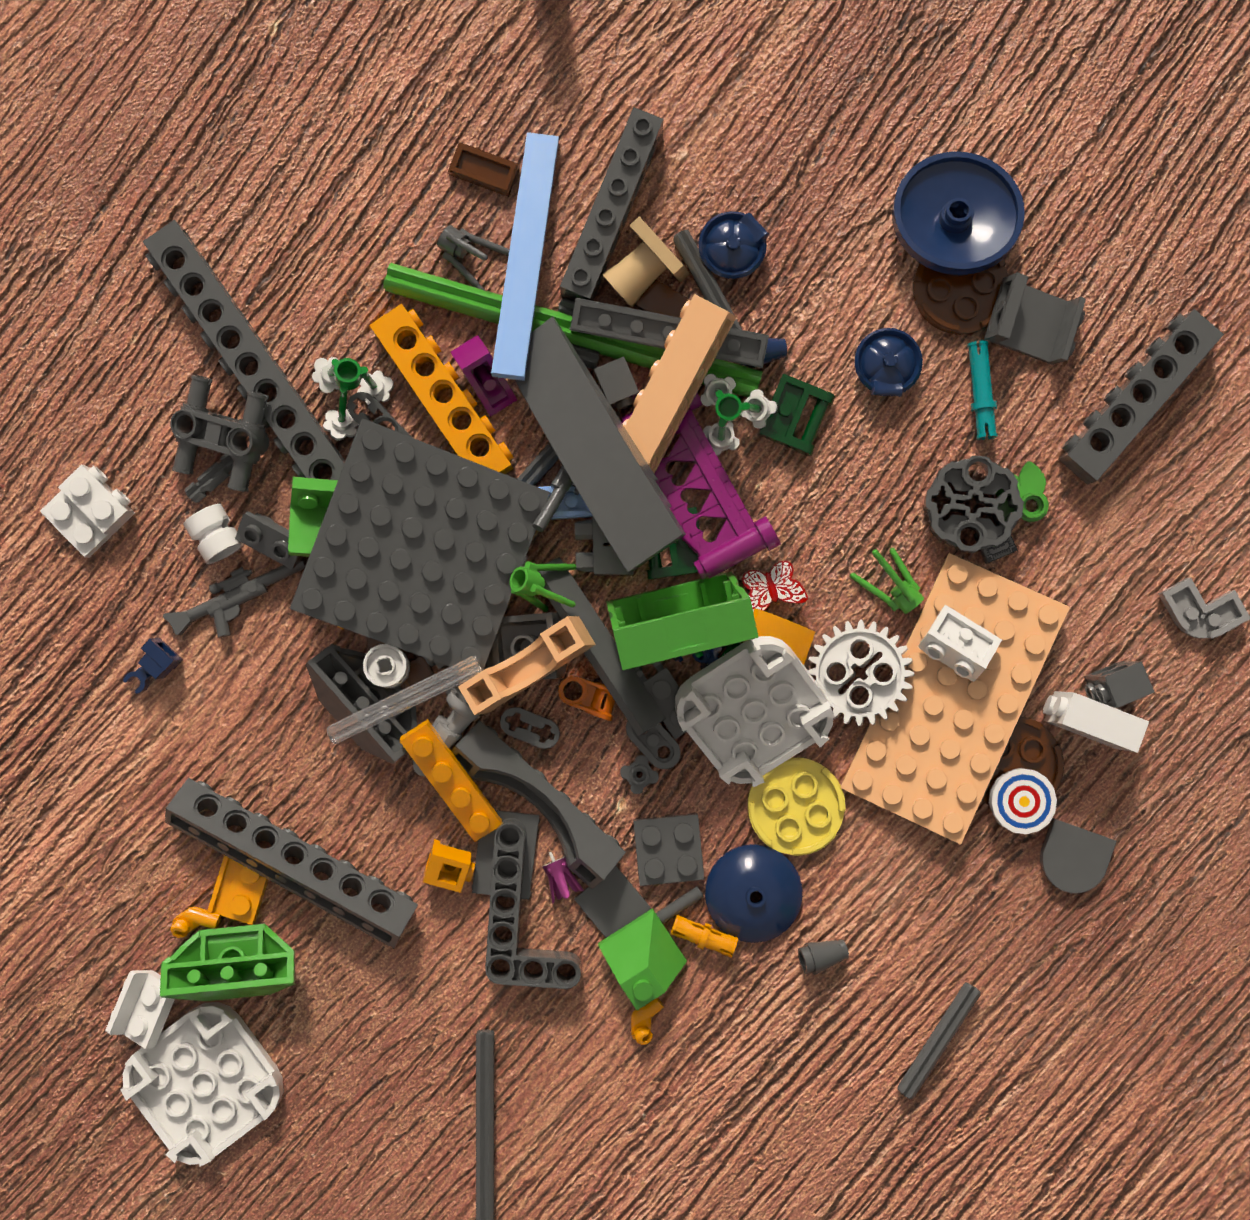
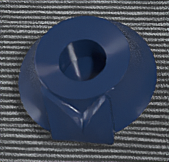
[699,211,769,279]
[855,328,923,397]

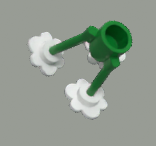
[312,357,394,440]

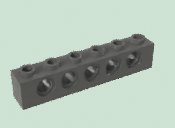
[560,107,664,301]
[1058,309,1224,485]

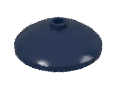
[705,844,803,943]

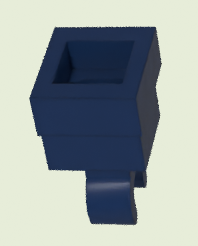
[123,638,183,694]

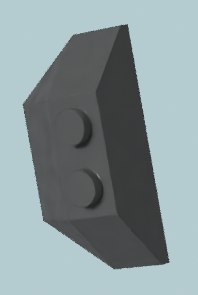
[305,644,417,764]

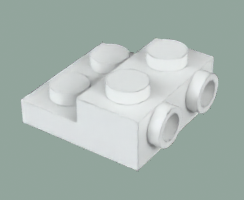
[40,464,135,558]

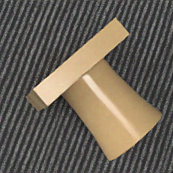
[602,216,689,308]

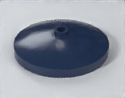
[892,151,1025,275]

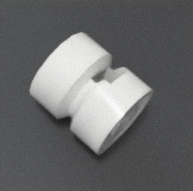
[183,504,244,564]
[363,644,410,688]

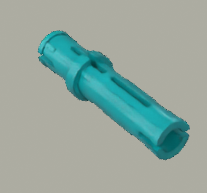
[967,340,998,440]

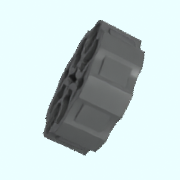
[924,456,1024,553]

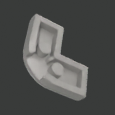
[1158,577,1250,638]

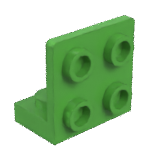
[288,477,338,557]

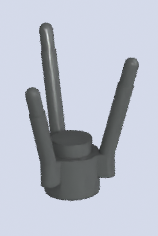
[437,225,510,290]

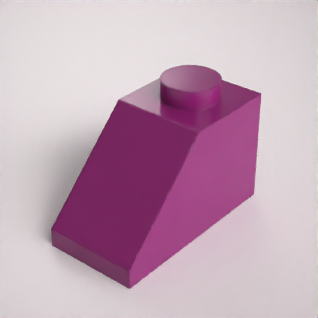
[450,335,517,417]

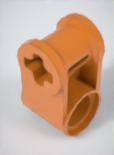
[558,675,615,721]

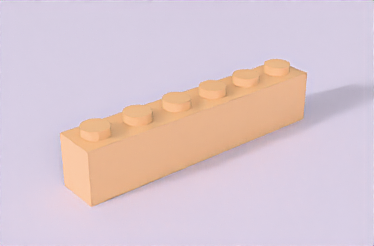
[622,294,737,473]

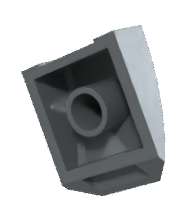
[485,612,567,679]

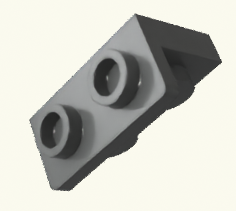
[235,511,305,570]

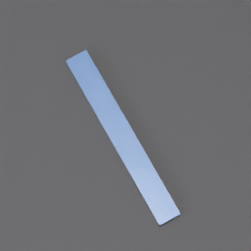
[491,132,559,381]

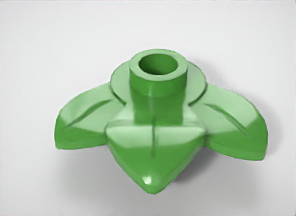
[995,461,1049,522]

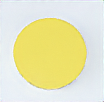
[747,757,845,856]

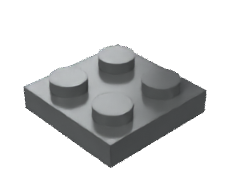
[633,813,704,886]

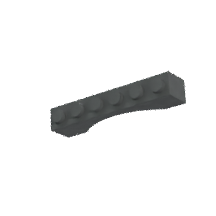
[452,720,626,889]

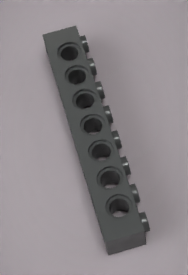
[165,778,418,949]

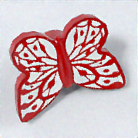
[742,561,808,612]

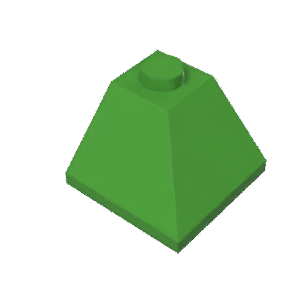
[598,908,687,1010]

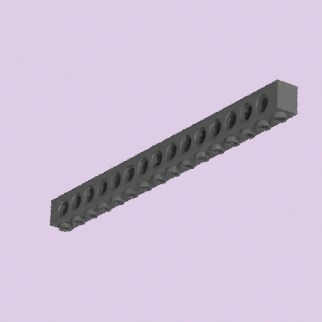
[143,220,447,669]

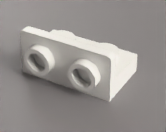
[918,605,1002,682]
[105,970,175,1049]

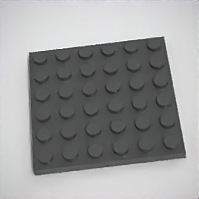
[290,418,550,675]

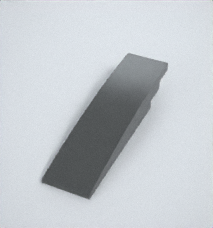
[515,317,686,572]

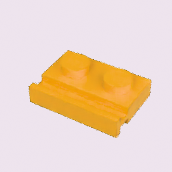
[207,855,269,925]

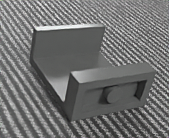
[984,272,1086,365]

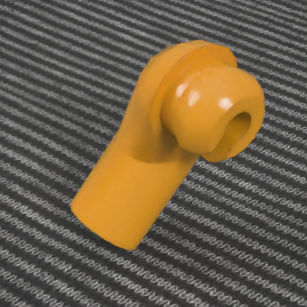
[170,907,221,938]
[630,997,664,1045]

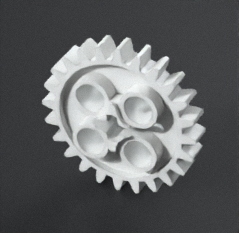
[808,620,915,726]

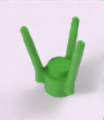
[850,548,924,614]
[510,561,576,612]

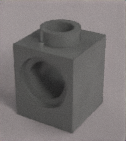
[594,357,639,411]

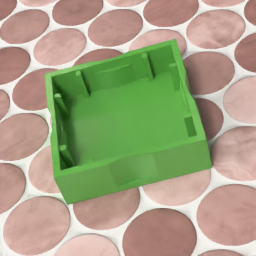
[606,571,759,670]

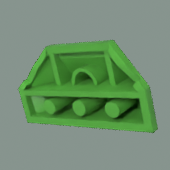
[160,924,295,1001]

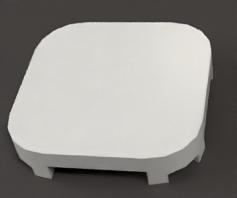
[675,636,835,787]
[120,1002,284,1166]

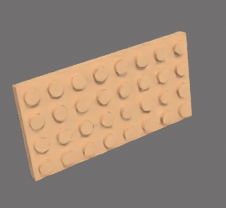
[841,553,1070,845]

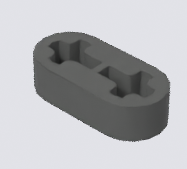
[500,707,560,749]

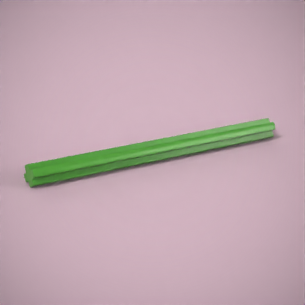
[383,263,763,397]

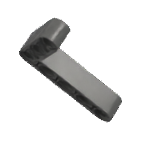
[485,818,582,989]

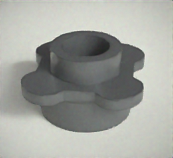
[620,755,659,794]

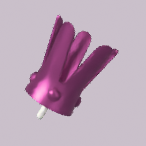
[542,852,584,904]

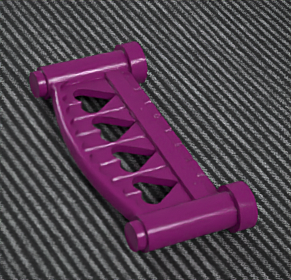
[621,393,781,580]

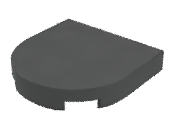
[1040,818,1117,893]

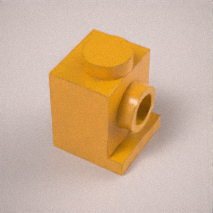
[423,839,475,893]

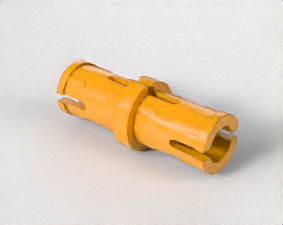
[670,915,738,958]

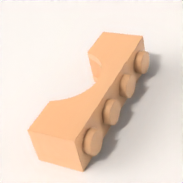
[458,616,596,715]

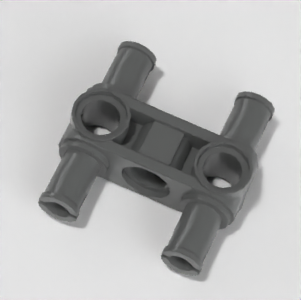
[170,374,269,492]

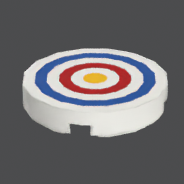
[989,768,1057,834]

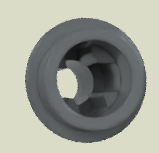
[798,939,849,975]

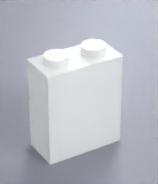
[1043,691,1149,753]

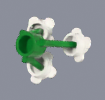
[701,374,777,456]

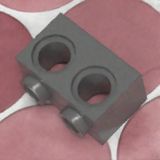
[1084,661,1155,708]

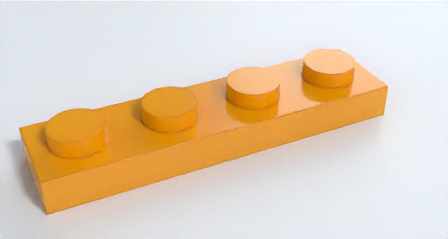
[400,719,502,842]

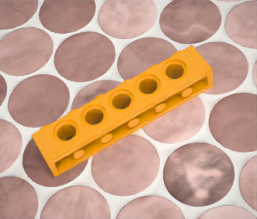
[369,303,514,474]

